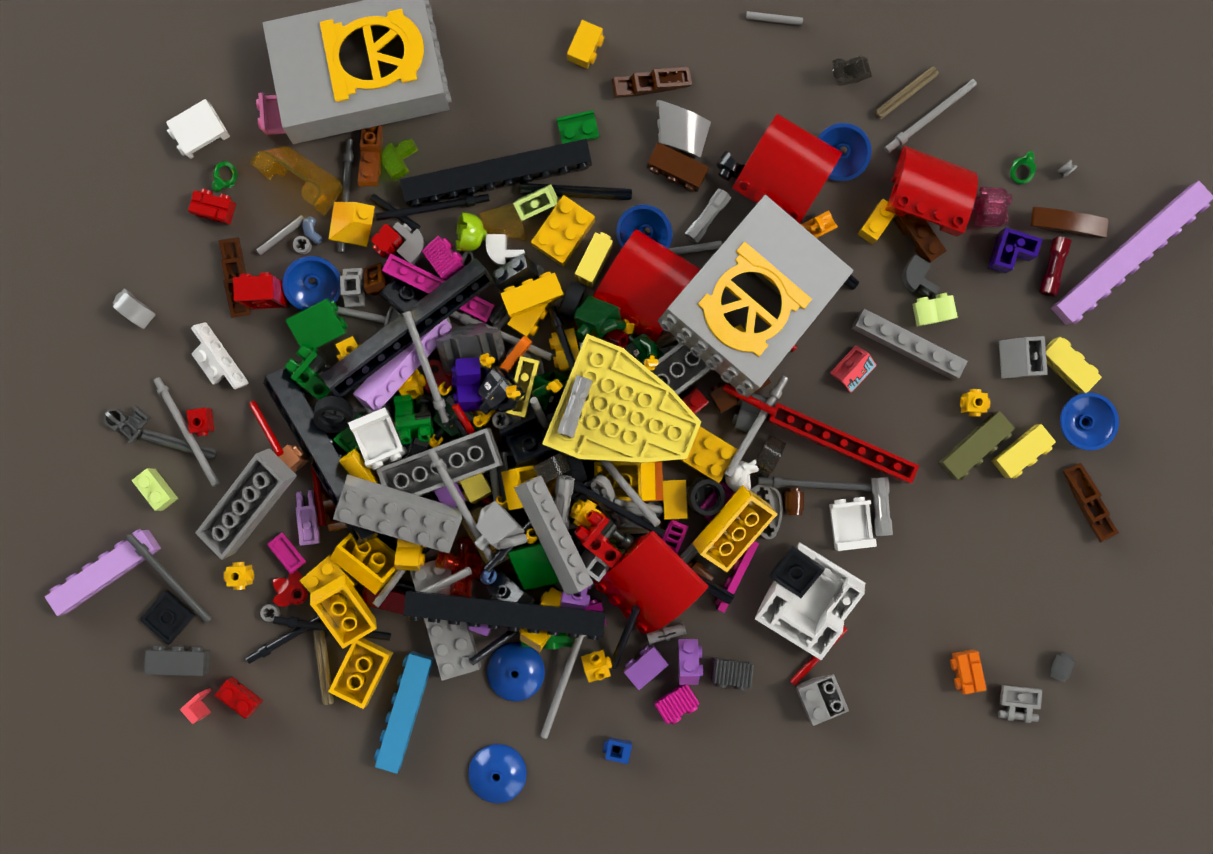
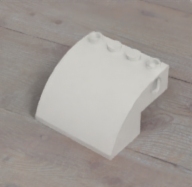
[755,542,866,660]

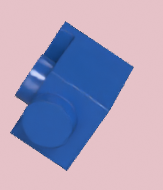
[602,737,632,764]

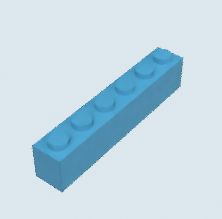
[374,651,434,774]

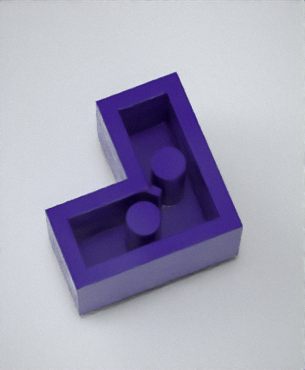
[988,227,1042,274]
[451,357,482,412]

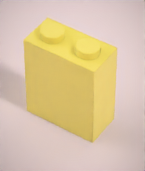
[575,232,613,288]

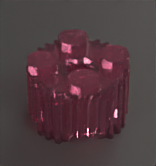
[973,187,1012,227]

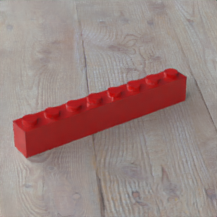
[766,403,919,484]

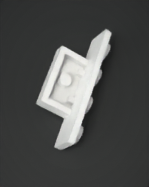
[191,322,249,389]

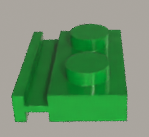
[557,110,599,144]

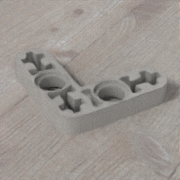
[591,475,656,528]

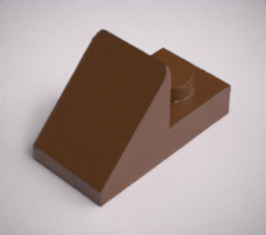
[363,262,389,296]

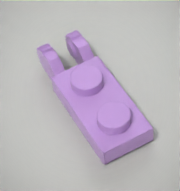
[296,490,321,546]

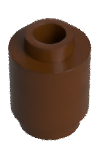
[785,488,804,515]

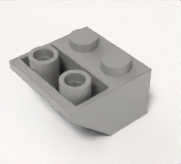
[999,336,1048,379]
[795,674,849,726]

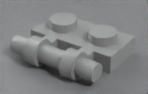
[998,685,1042,723]

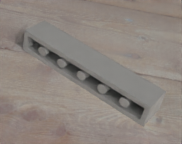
[851,309,968,380]
[514,475,593,595]

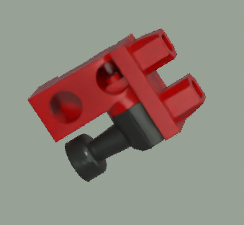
[574,510,634,568]

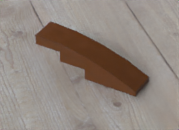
[612,67,692,98]
[1031,207,1109,238]
[218,237,251,318]
[1063,463,1119,543]

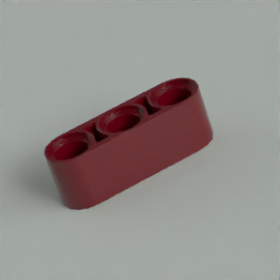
[361,586,406,615]

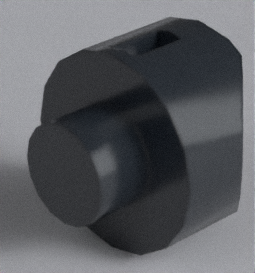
[717,151,745,181]

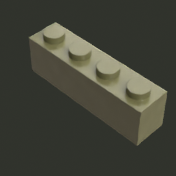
[938,411,1015,480]

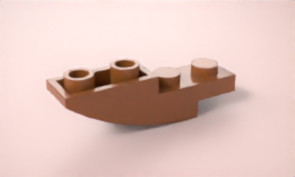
[358,125,383,186]

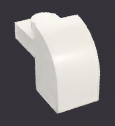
[486,234,526,267]

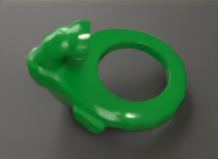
[1010,151,1036,184]
[212,161,238,192]

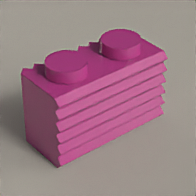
[421,236,465,280]
[654,685,700,725]

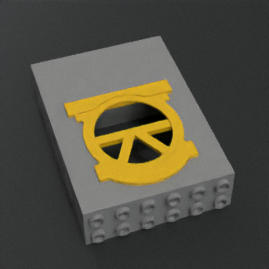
[263,0,452,144]
[658,195,854,398]

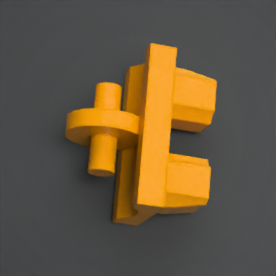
[801,210,838,238]

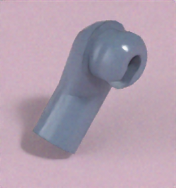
[302,216,323,245]

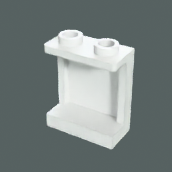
[166,99,230,159]
[348,407,406,470]
[829,497,877,551]

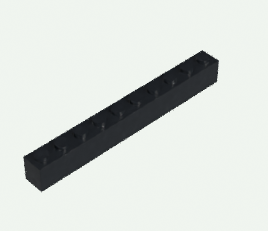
[400,139,592,207]
[320,258,495,398]
[263,368,380,546]
[403,590,606,640]

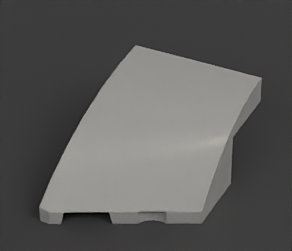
[656,100,711,158]

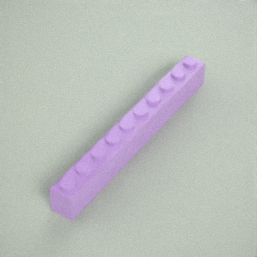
[1051,181,1213,325]

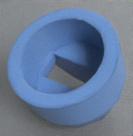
[480,569,497,585]

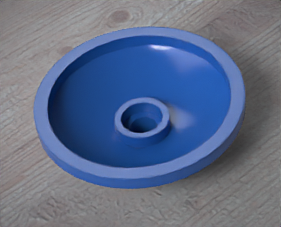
[818,123,872,181]
[616,204,673,249]
[283,256,341,310]
[1060,393,1119,451]
[487,643,545,701]
[469,744,527,803]

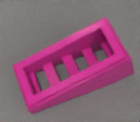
[662,519,689,554]

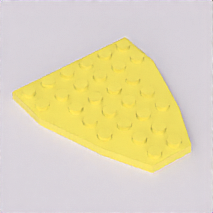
[542,334,701,463]

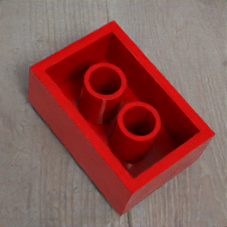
[233,273,289,310]

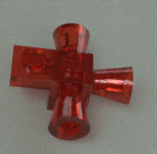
[435,538,494,597]

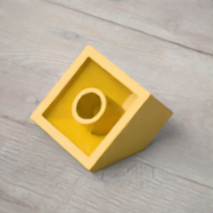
[328,202,375,247]

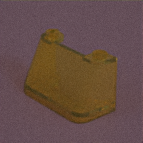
[249,146,342,216]

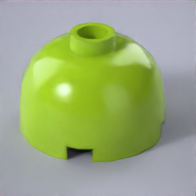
[455,212,487,252]

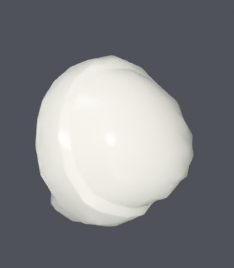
[725,459,759,492]

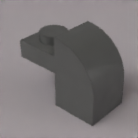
[902,254,940,297]

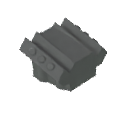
[435,322,507,372]

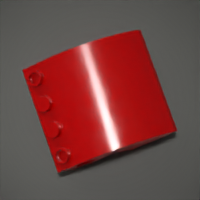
[732,113,843,224]
[885,145,978,237]
[593,229,701,342]
[592,531,709,634]

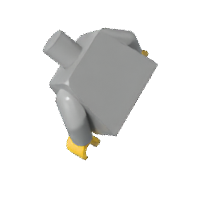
[474,496,538,551]

